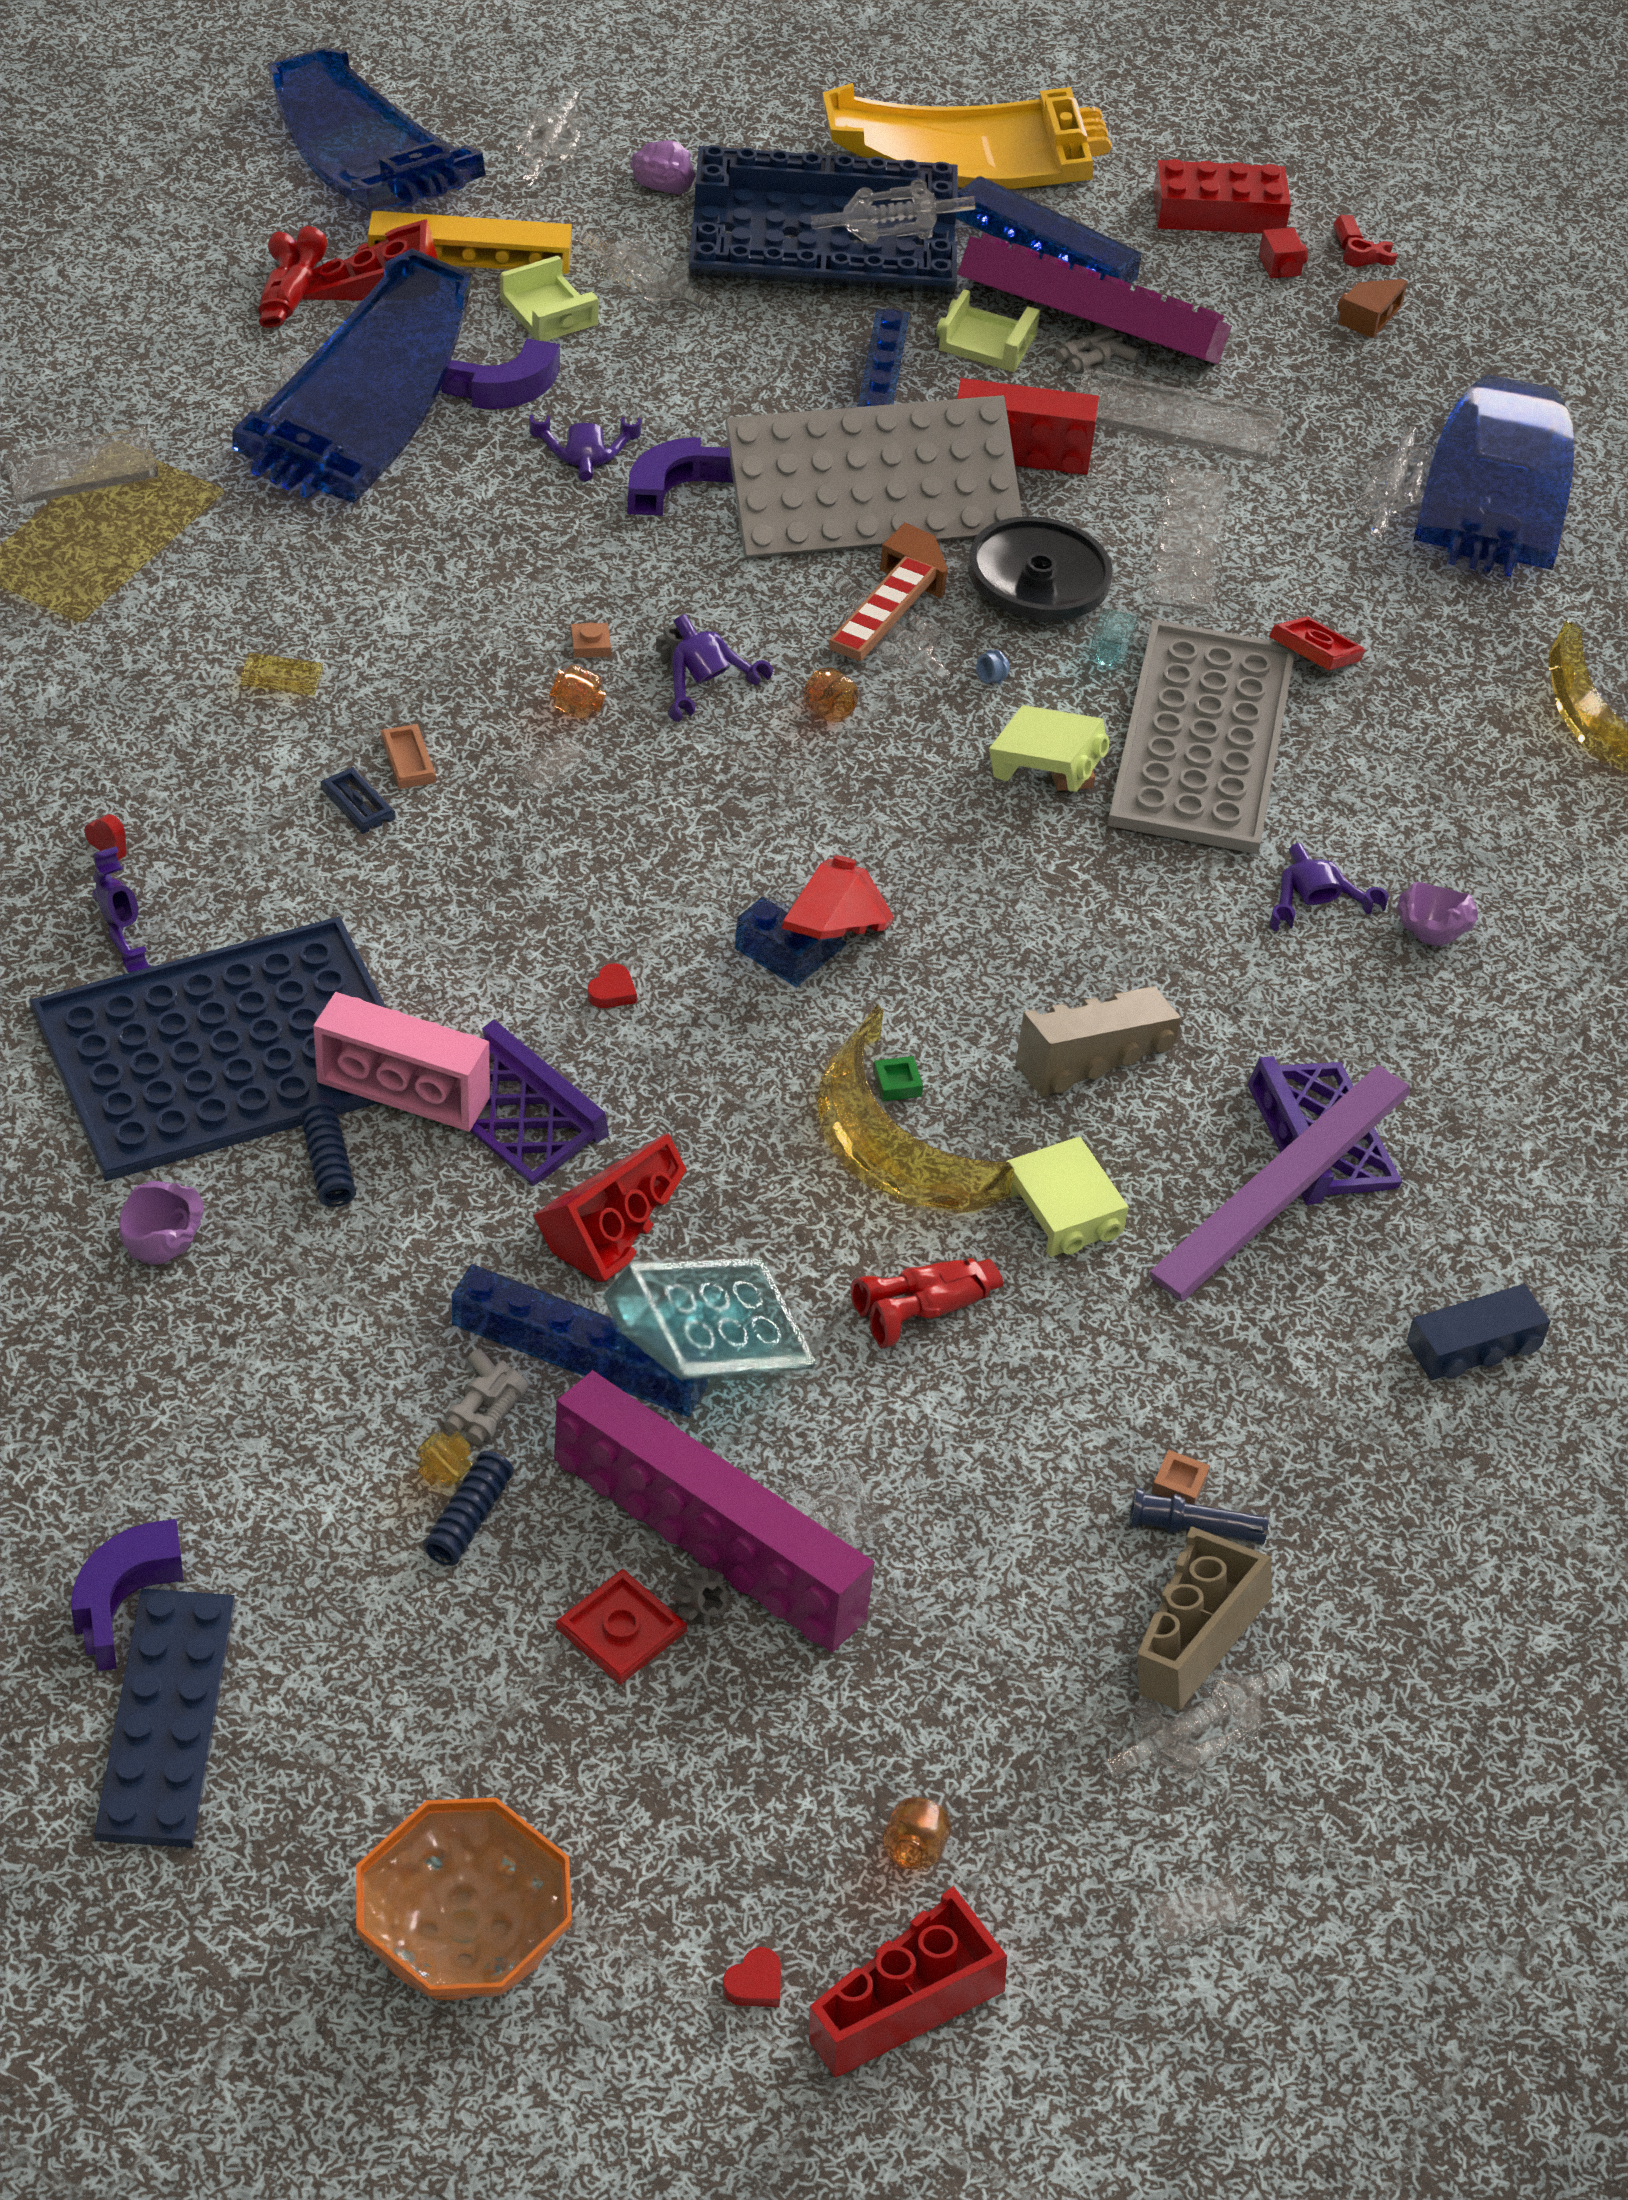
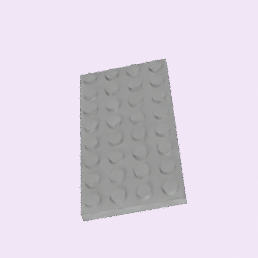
[725,395,1022,559]
[1107,619,1295,854]

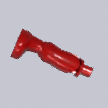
[258,226,328,328]
[850,1258,1003,1349]

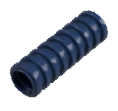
[300,1100,356,1207]
[423,1451,514,1566]

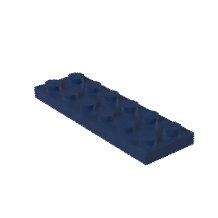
[94,1588,235,1848]

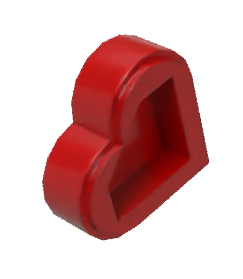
[84,814,126,861]
[587,963,637,1008]
[722,1947,781,2007]

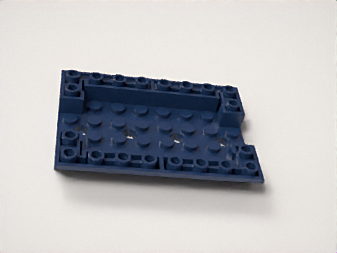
[689,145,958,294]

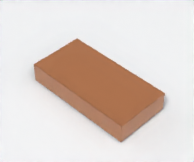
[380,724,436,789]

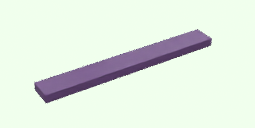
[1150,1065,1410,1302]

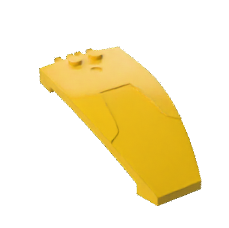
[823,83,1112,190]

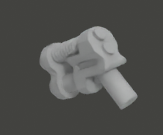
[1055,326,1140,374]
[444,1349,529,1445]

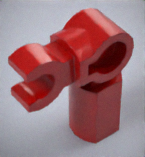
[1333,215,1398,267]

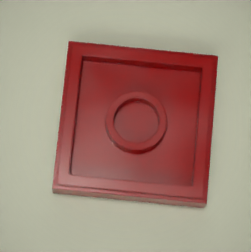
[1269,616,1365,671]
[556,1568,687,1685]

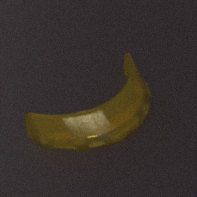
[1548,620,1628,771]
[817,1004,1014,1213]

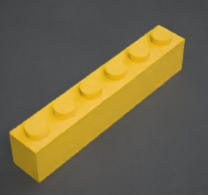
[368,211,572,274]

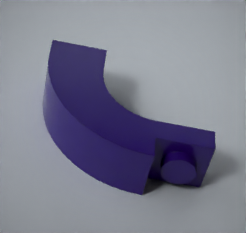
[441,338,560,409]
[627,437,733,516]
[71,1519,184,1671]

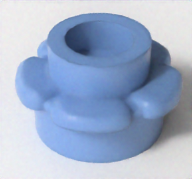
[976,650,1010,685]

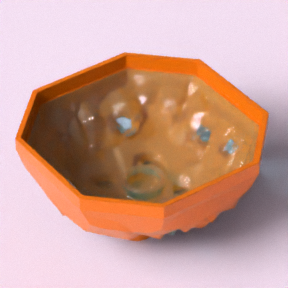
[356,1798,572,2000]

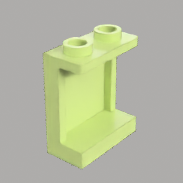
[500,256,599,341]
[936,289,1040,372]
[989,705,1109,792]
[1003,1136,1129,1257]

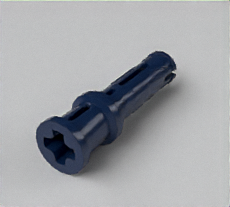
[1129,1487,1269,1544]

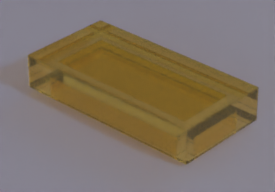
[240,653,323,695]

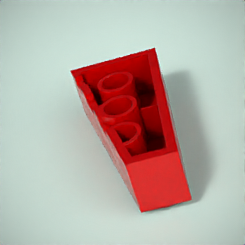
[809,1885,1007,2078]

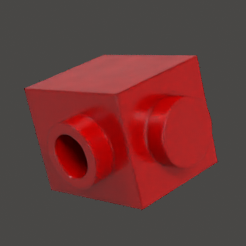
[1258,227,1308,278]

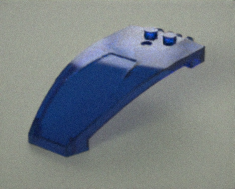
[267,47,486,211]
[232,249,472,503]
[1413,374,1574,577]

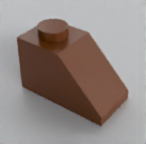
[1337,279,1408,338]
[880,522,948,598]

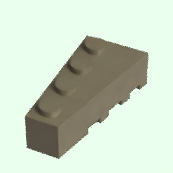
[1015,986,1181,1097]
[1137,1526,1272,1711]

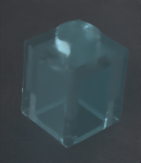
[1089,608,1139,669]

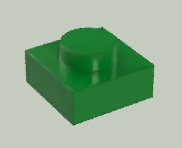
[873,1056,923,1102]

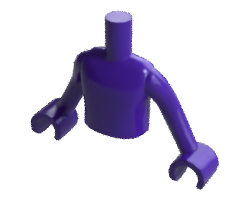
[529,415,641,482]
[668,614,773,722]
[1270,843,1389,931]
[92,846,151,973]

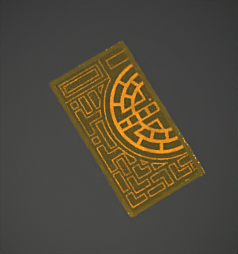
[0,443,224,623]

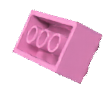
[313,992,490,1132]

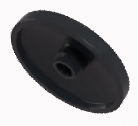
[968,516,1113,621]

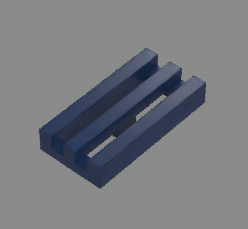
[320,767,395,834]

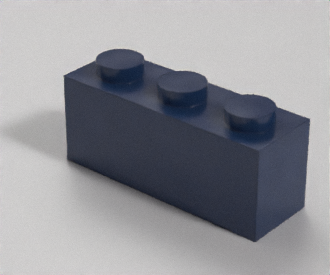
[1406,1283,1551,1381]

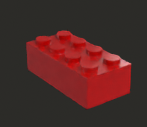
[1153,159,1291,234]
[957,378,1099,475]

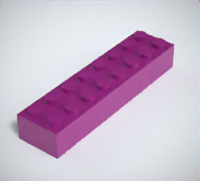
[957,233,1232,364]
[554,1370,875,1653]

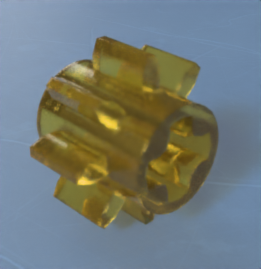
[416,1430,472,1486]

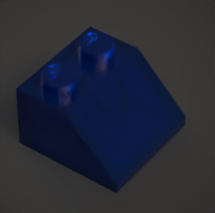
[735,896,846,988]

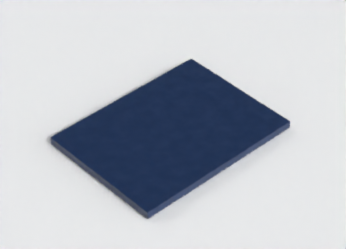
[29,916,387,1182]

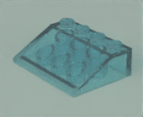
[603,1258,817,1379]

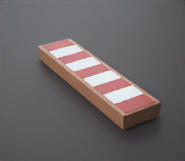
[829,556,936,662]

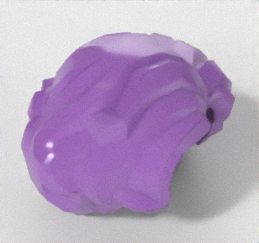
[630,140,696,195]
[1396,882,1478,946]
[119,1181,204,1266]

